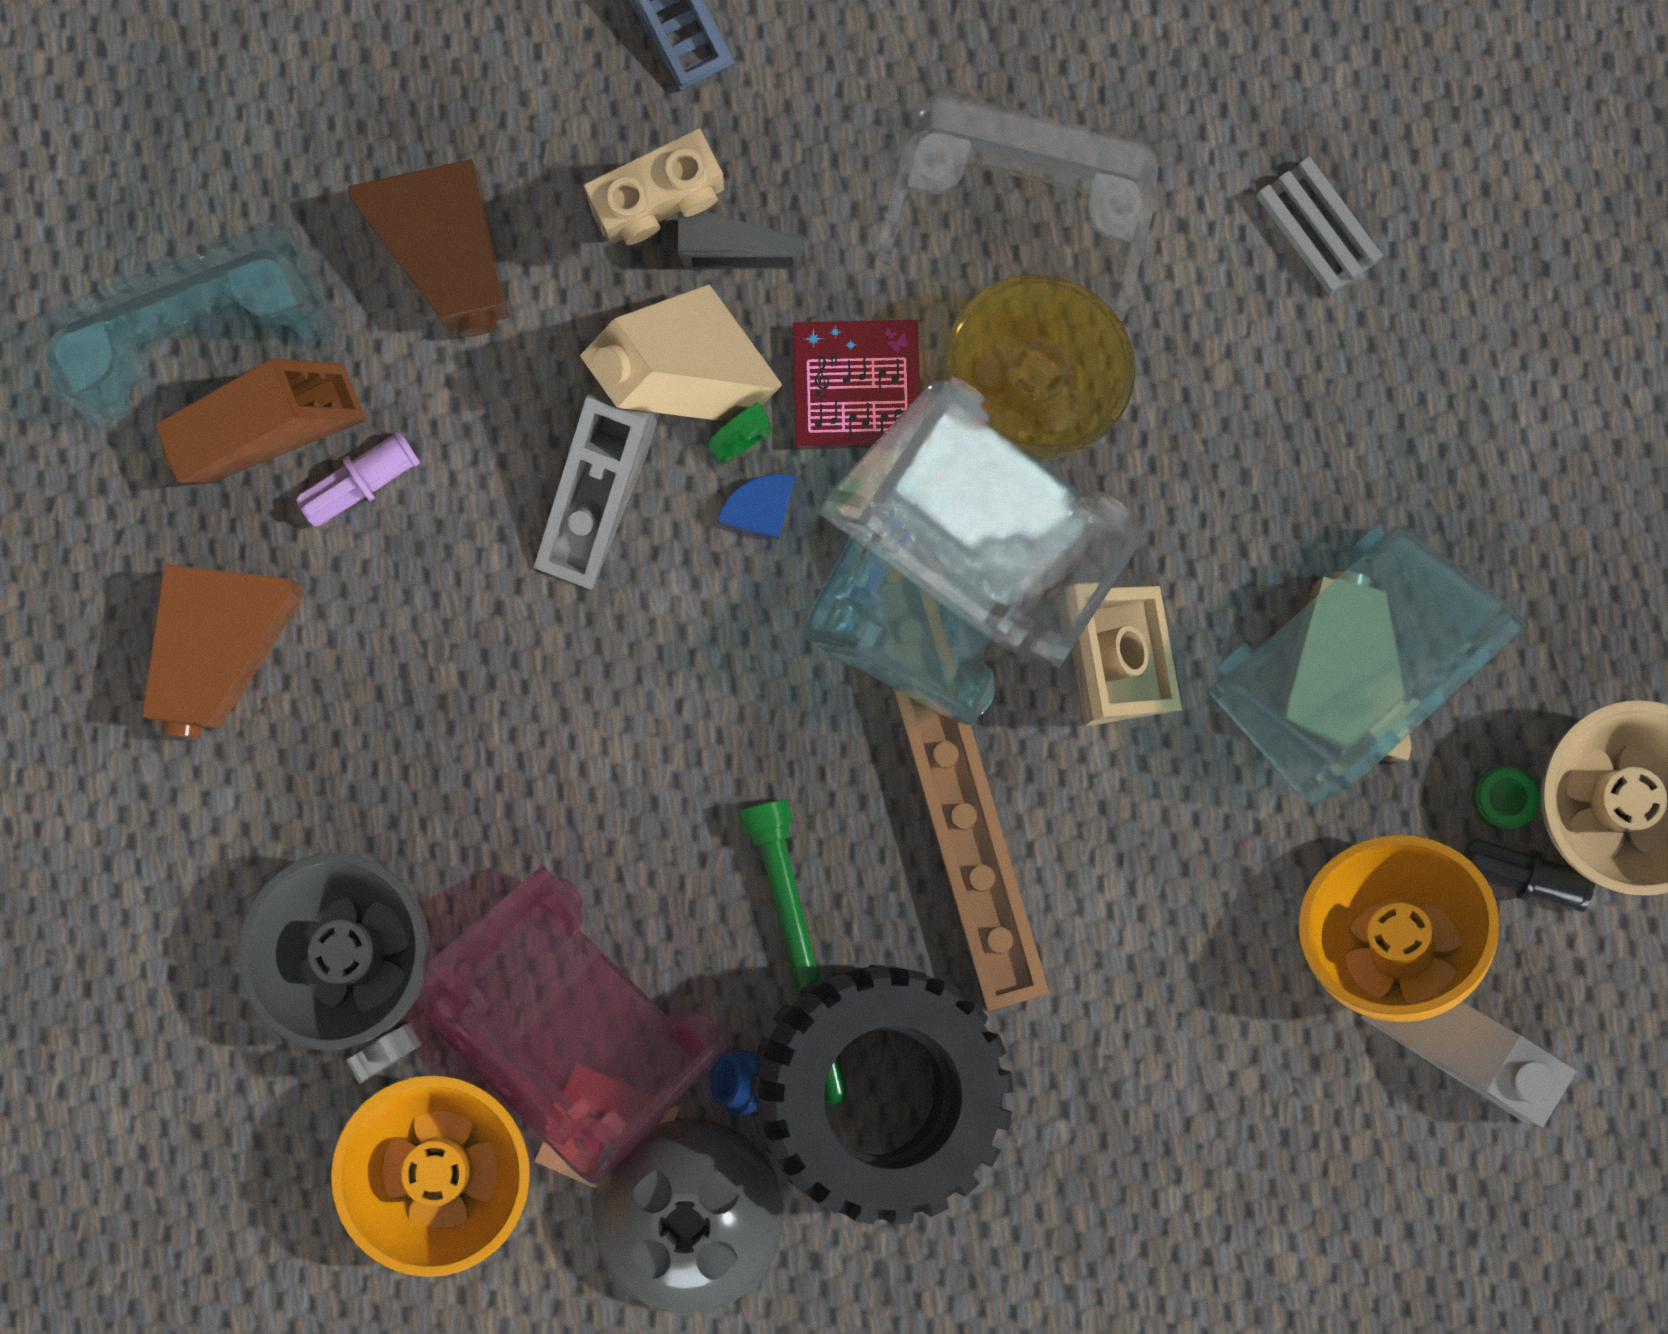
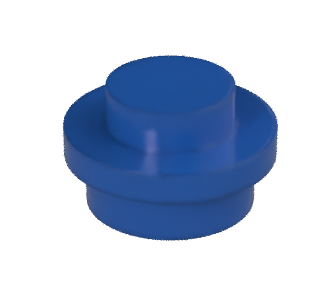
[710,1049,762,1115]

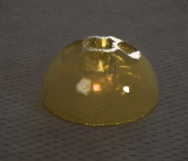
[945,274,1135,460]

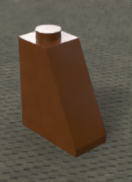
[348,159,510,337]

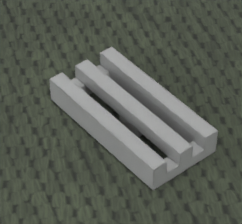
[1256,156,1383,296]

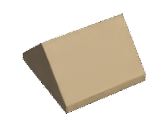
[1063,586,1182,726]

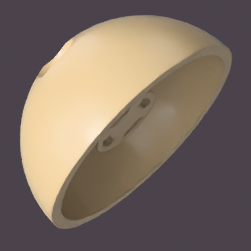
[1541,700,1668,895]

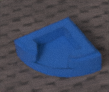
[717,474,795,539]

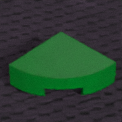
[707,402,771,464]

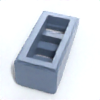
[629,0,735,92]

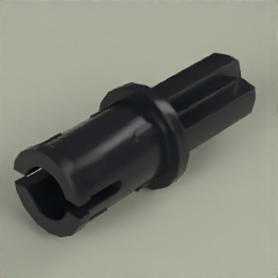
[1463,839,1595,912]

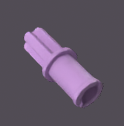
[296,429,420,527]

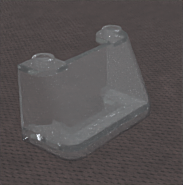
[819,377,1145,668]

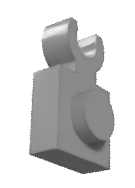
[346,1023,423,1084]

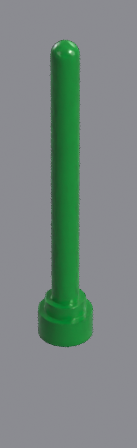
[738,798,847,1105]

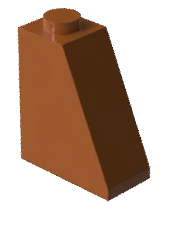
[155,358,366,483]
[142,564,304,739]

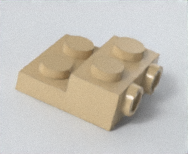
[584,128,724,245]

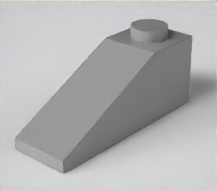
[533,384,660,590]
[1359,1002,1577,1127]

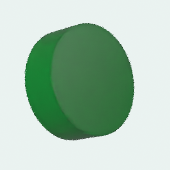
[1472,765,1540,829]

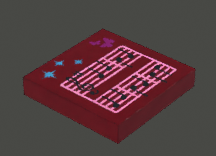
[793,320,922,450]

